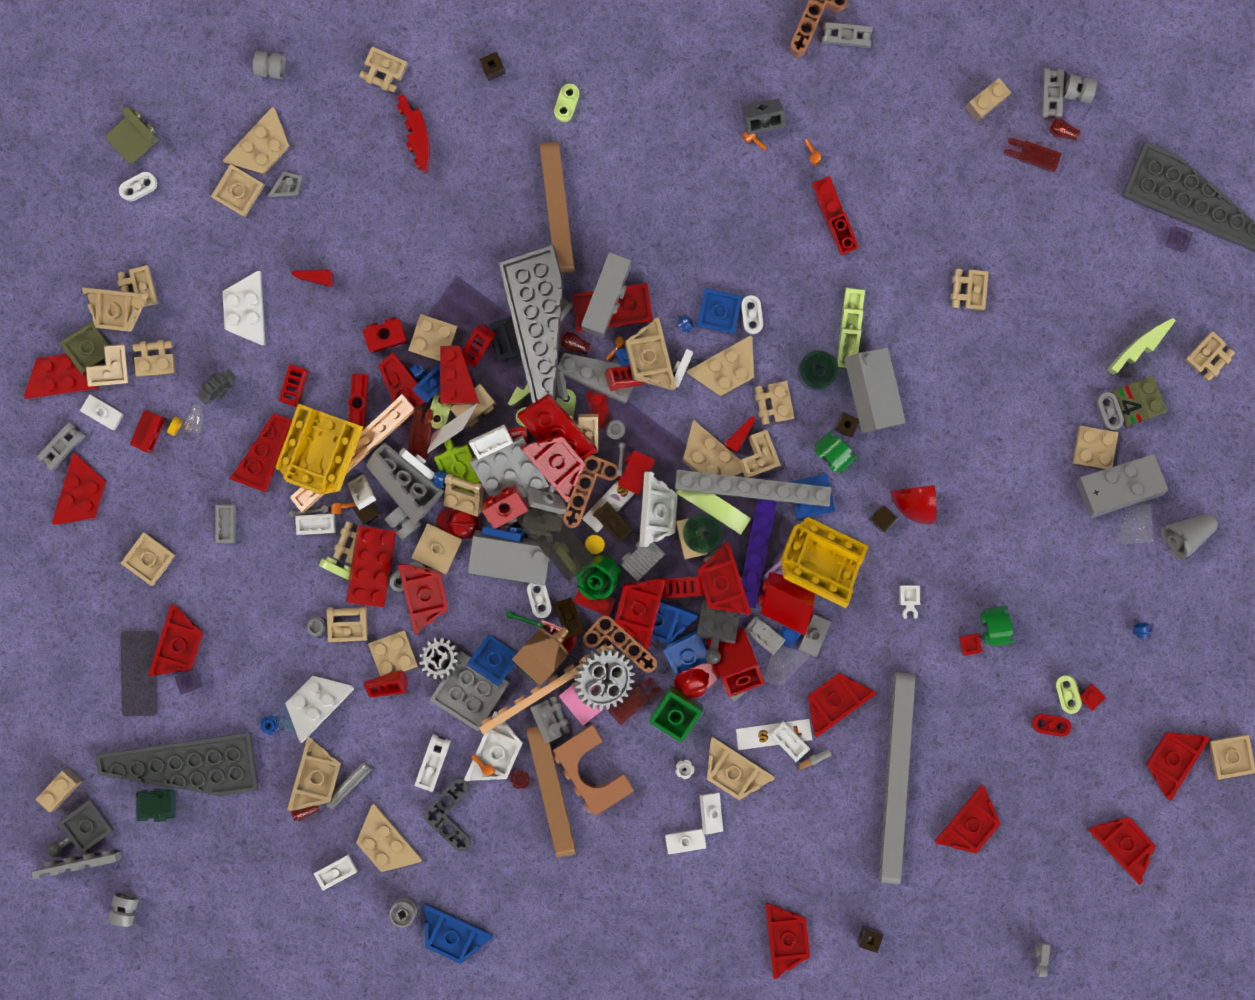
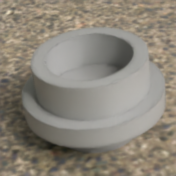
[606,420,625,439]
[307,617,326,636]

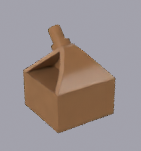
[512,627,569,686]

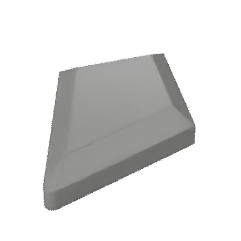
[268,172,303,198]
[555,372,568,400]

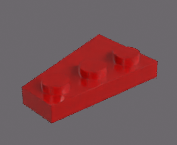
[440,346,480,405]
[378,353,425,409]

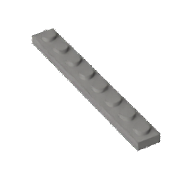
[675,470,831,507]

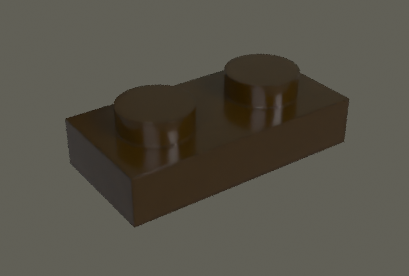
[593,501,633,543]
[553,597,584,639]

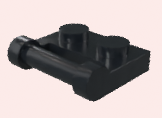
[485,316,521,363]

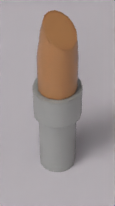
[798,749,832,770]

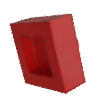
[959,633,983,656]
[1080,683,1106,711]

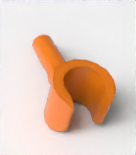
[742,131,767,151]
[804,138,821,166]
[605,336,626,361]
[331,502,356,514]
[471,754,495,776]

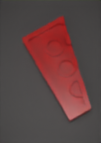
[229,413,292,492]

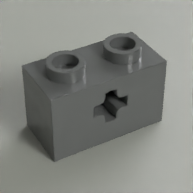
[741,98,786,135]

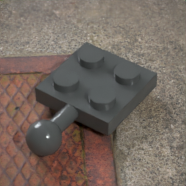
[696,598,740,664]
[47,799,114,857]

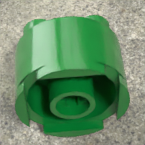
[814,430,858,473]
[576,554,621,600]
[980,605,1014,647]

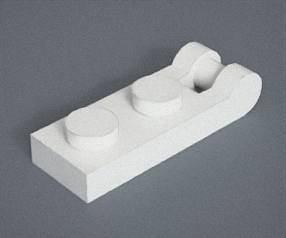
[414,734,451,792]

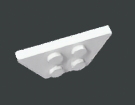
[223,271,266,346]
[639,472,678,547]
[285,676,354,744]
[464,711,523,781]

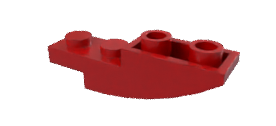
[396,94,430,174]
[811,176,859,256]

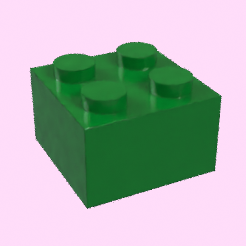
[649,685,703,743]

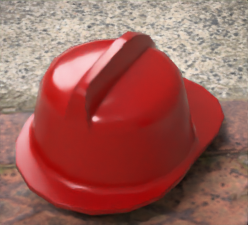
[436,508,483,539]
[674,663,719,698]

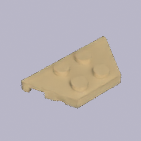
[222,107,290,175]
[82,288,148,331]
[625,317,676,390]
[686,335,754,397]
[682,420,743,476]
[706,736,775,800]
[287,737,341,811]
[356,803,423,872]

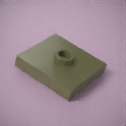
[59,322,109,375]

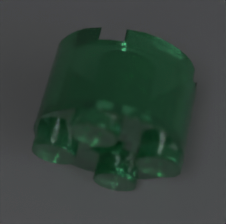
[797,350,838,391]
[682,514,723,553]
[136,789,176,822]

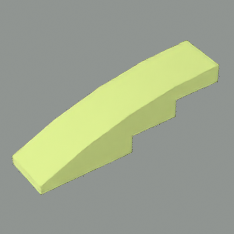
[837,287,865,368]
[1107,318,1176,375]

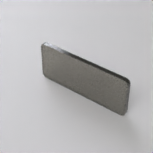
[516,505,594,580]
[121,631,158,716]

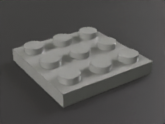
[470,435,549,507]
[430,651,510,731]

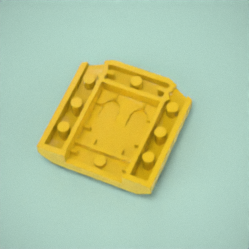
[275,404,363,495]
[780,517,868,608]

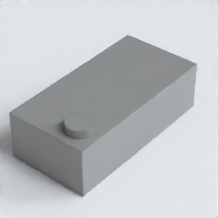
[844,348,906,433]
[468,530,552,585]

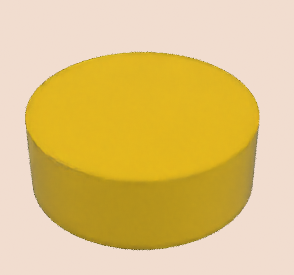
[167,416,183,436]
[585,535,605,554]

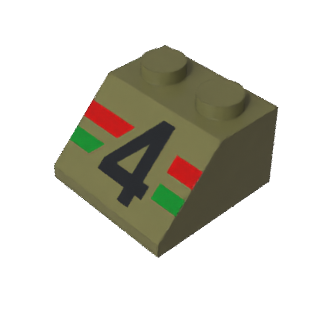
[1111,376,1168,427]

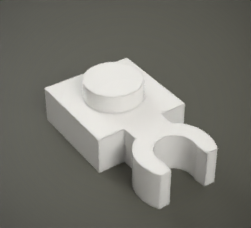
[899,585,920,619]

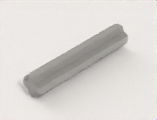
[325,762,371,809]

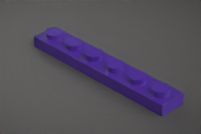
[741,499,777,608]

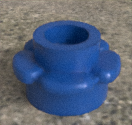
[677,315,694,333]
[409,363,426,381]
[433,470,448,488]
[1132,622,1152,638]
[260,716,279,735]

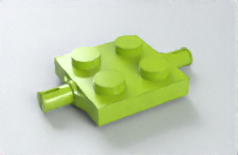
[434,439,481,493]

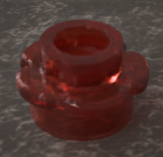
[510,770,530,789]

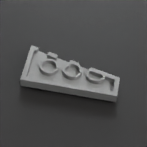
[557,353,633,404]
[32,849,122,880]

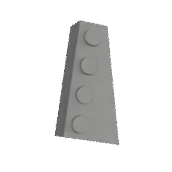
[366,442,444,525]

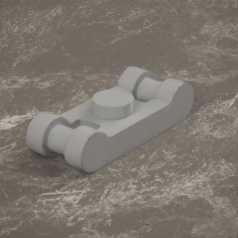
[821,22,873,48]
[1041,68,1064,119]
[37,422,86,472]

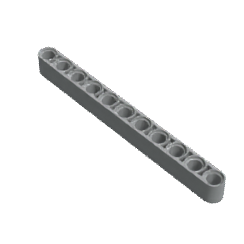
[879,672,915,884]

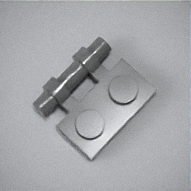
[530,696,570,744]

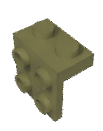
[106,107,159,164]

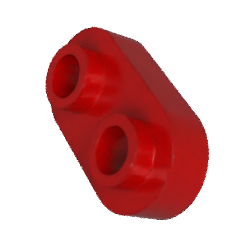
[1031,713,1071,737]

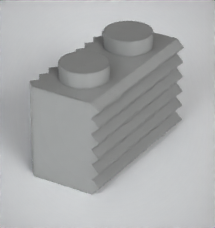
[621,541,665,581]

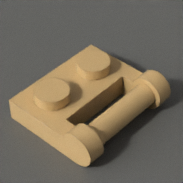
[443,473,484,517]
[327,605,368,642]

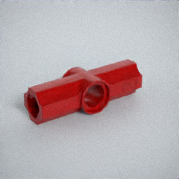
[348,373,369,431]

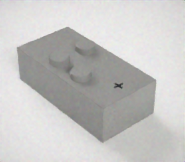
[581,252,631,339]
[1076,454,1168,518]

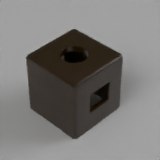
[479,52,506,81]
[833,412,859,438]
[353,502,382,525]
[869,505,898,532]
[857,925,883,953]

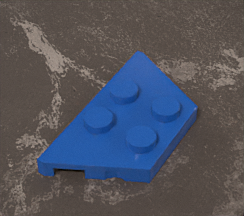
[652,600,699,644]
[424,903,494,964]

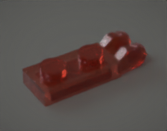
[1004,138,1062,173]
[408,405,434,460]
[608,677,660,725]

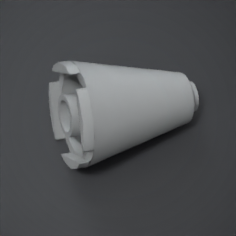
[1161,513,1218,560]

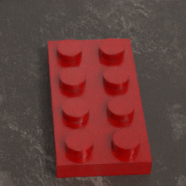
[571,283,653,333]
[517,393,597,460]
[345,525,396,607]

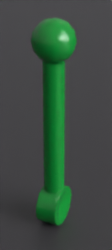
[506,611,544,628]

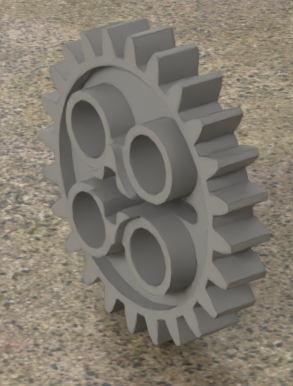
[573,647,635,711]

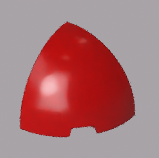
[890,485,936,525]

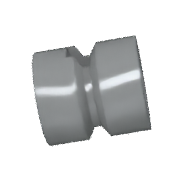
[253,50,286,79]
[1063,73,1097,104]
[385,506,421,541]
[107,892,139,927]
[389,897,418,928]

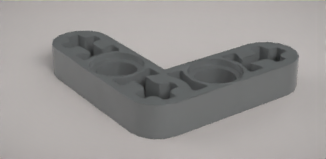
[424,778,471,851]

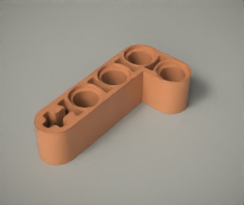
[789,0,848,58]
[563,456,618,528]
[583,615,657,673]

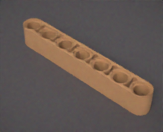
[540,141,575,274]
[527,726,576,859]

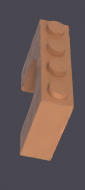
[552,723,634,816]

